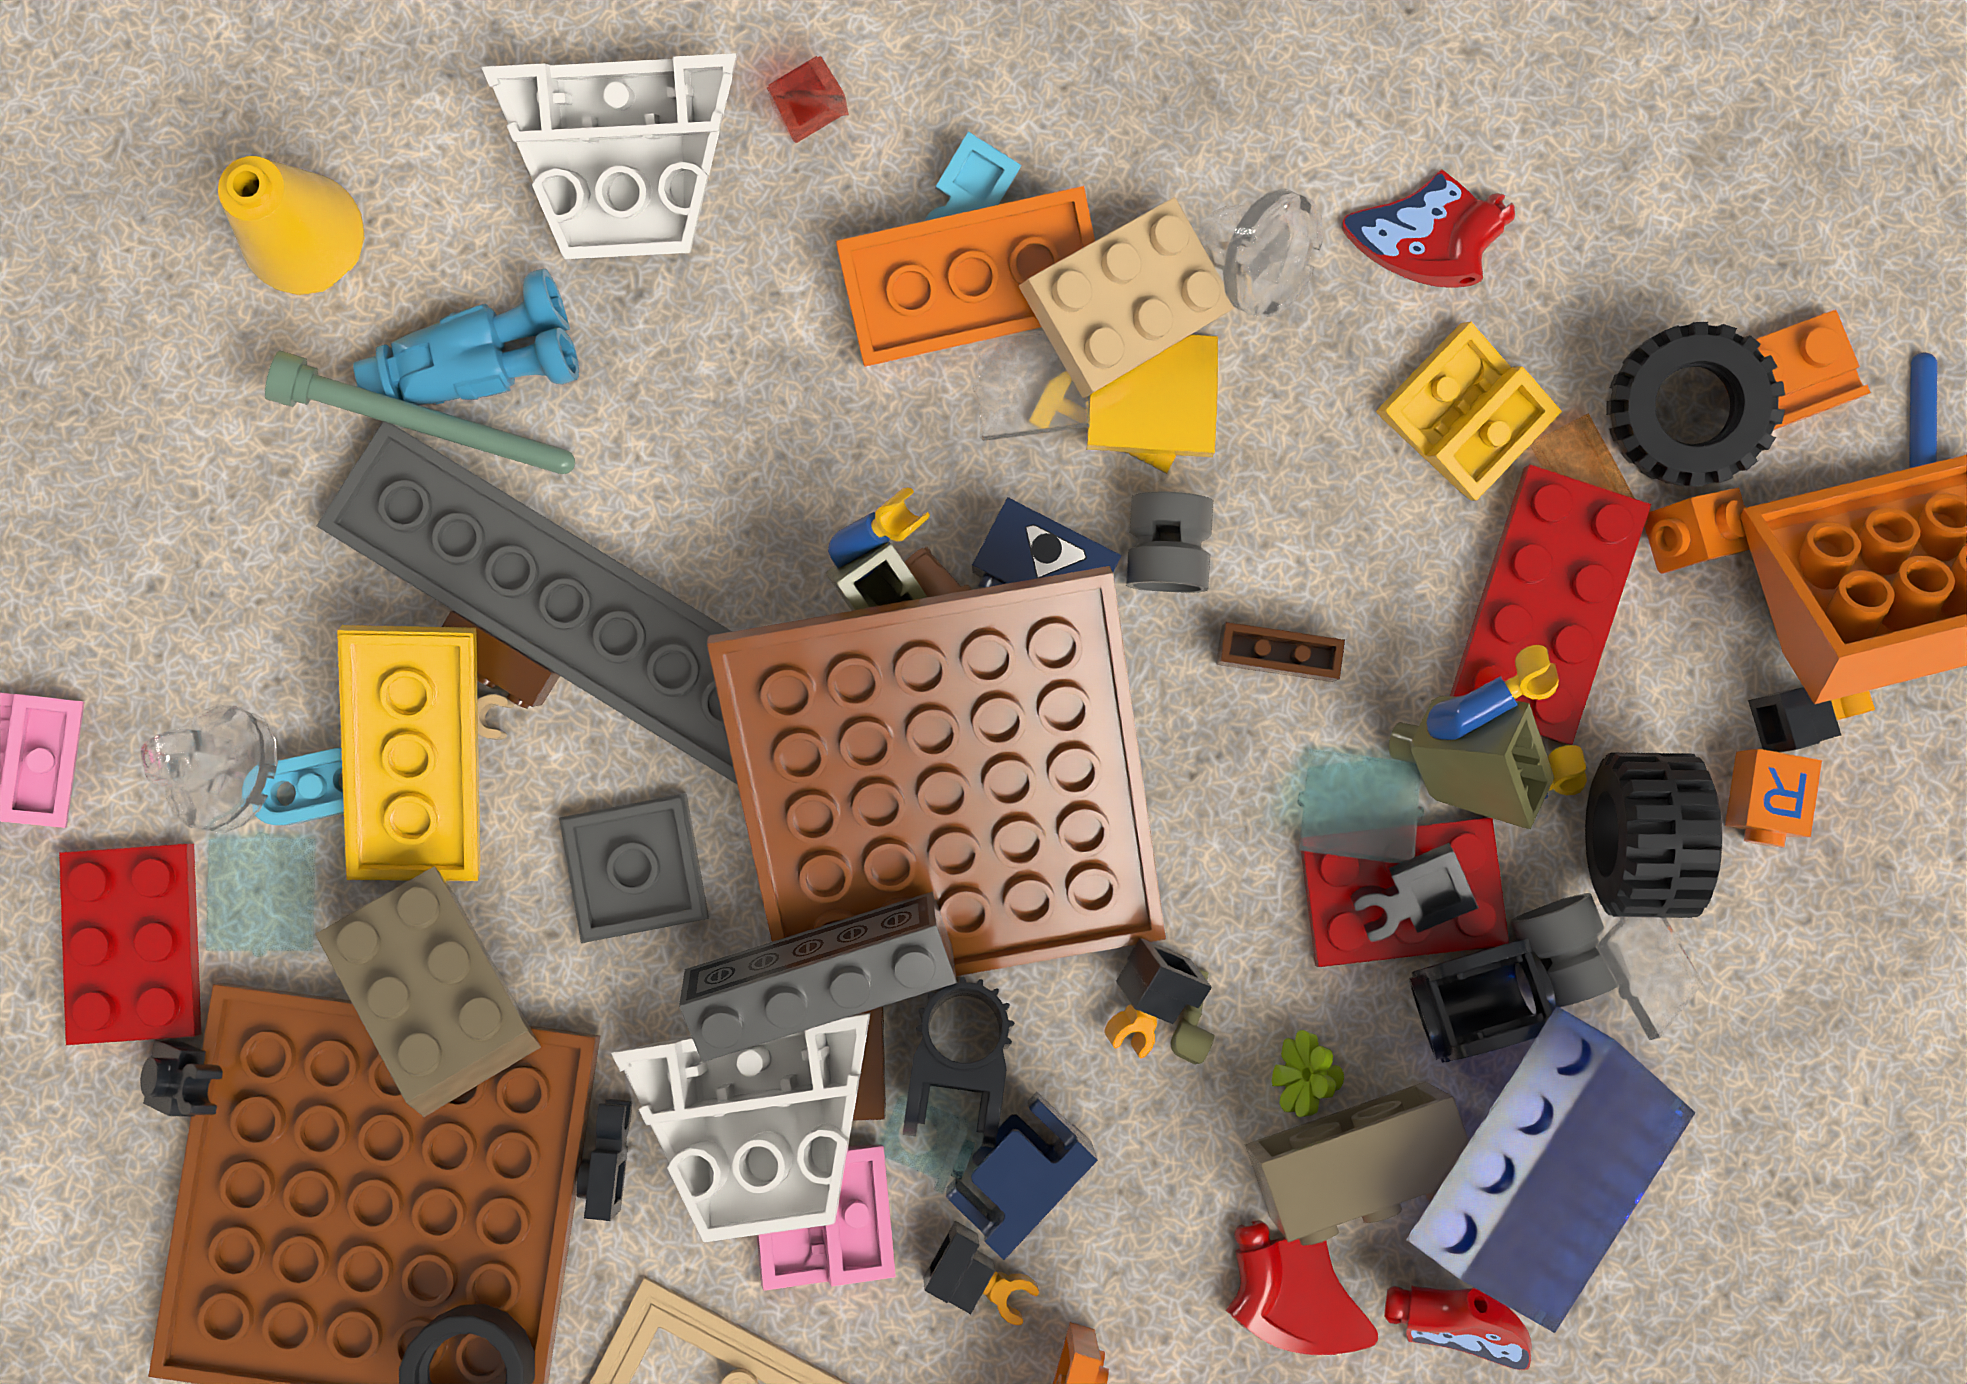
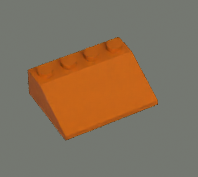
[1740,455,1967,704]

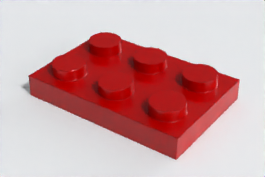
[1299,818,1509,967]
[59,844,202,1045]

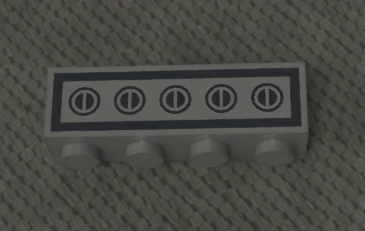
[679,891,957,1062]

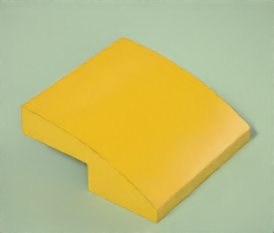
[1375,322,1562,501]
[1086,335,1218,457]

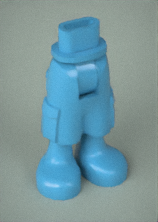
[353,269,579,405]

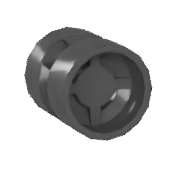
[1126,492,1214,593]
[1511,893,1625,1008]

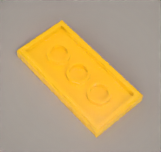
[337,625,480,881]

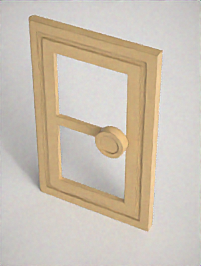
[589,1276,849,1384]

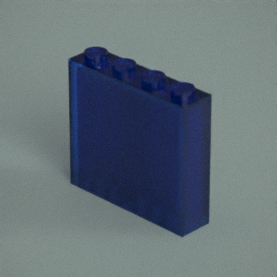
[1406,1006,1696,1333]

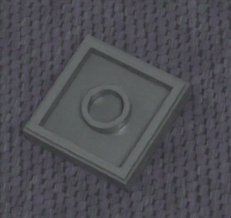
[559,794,709,943]

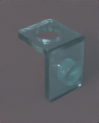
[880,1095,975,1194]

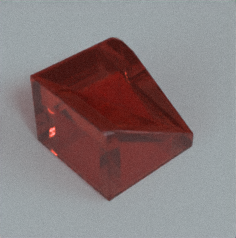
[767,56,849,143]

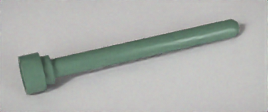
[265,350,575,474]

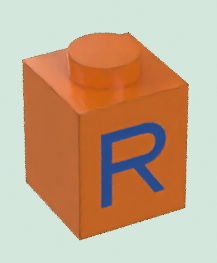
[1725,749,1822,848]

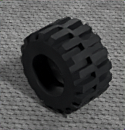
[1606,322,1785,486]
[1585,752,1722,918]

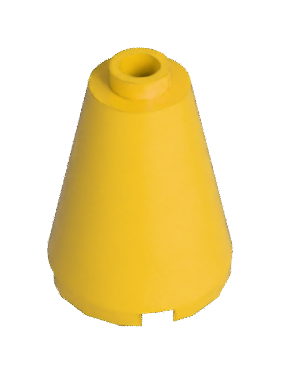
[218,156,365,295]

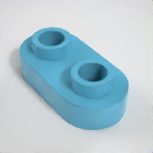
[246,748,344,825]

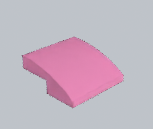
[0,693,85,828]
[757,1144,896,1291]

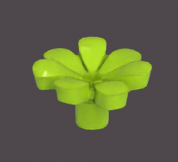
[1271,1030,1344,1117]

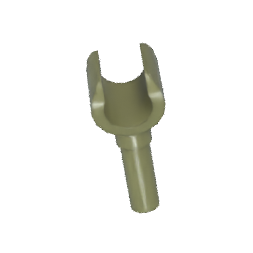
[1171,970,1215,1065]

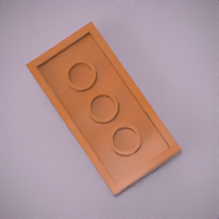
[836,186,1095,367]

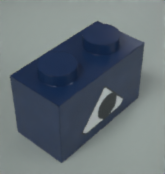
[972,497,1122,588]

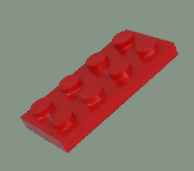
[1450,464,1651,745]

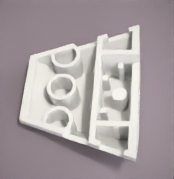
[481,53,738,259]
[611,1013,870,1242]

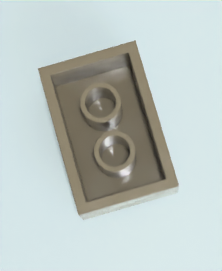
[315,866,541,1117]
[1245,1081,1481,1245]

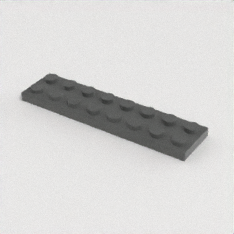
[316,421,738,785]

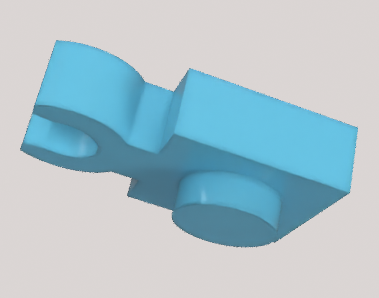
[925,132,1022,221]

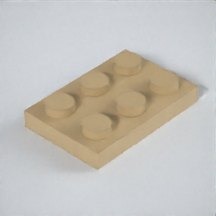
[1019,197,1237,398]

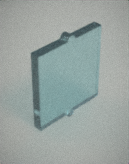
[1297,749,1424,863]
[206,833,316,957]

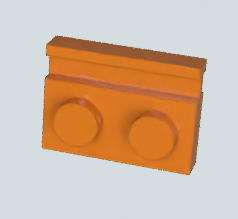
[1724,309,1871,431]

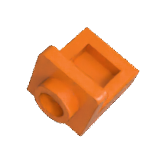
[1644,487,1750,574]

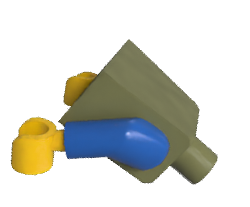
[826,487,930,611]
[1389,645,1587,829]

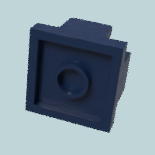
[946,1091,1098,1260]

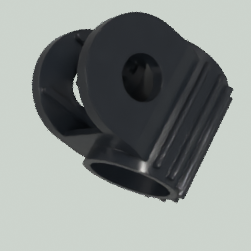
[1409,938,1560,1063]
[903,976,1015,1148]

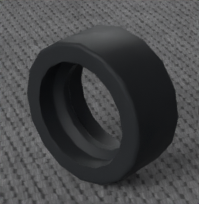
[399,1304,535,1384]

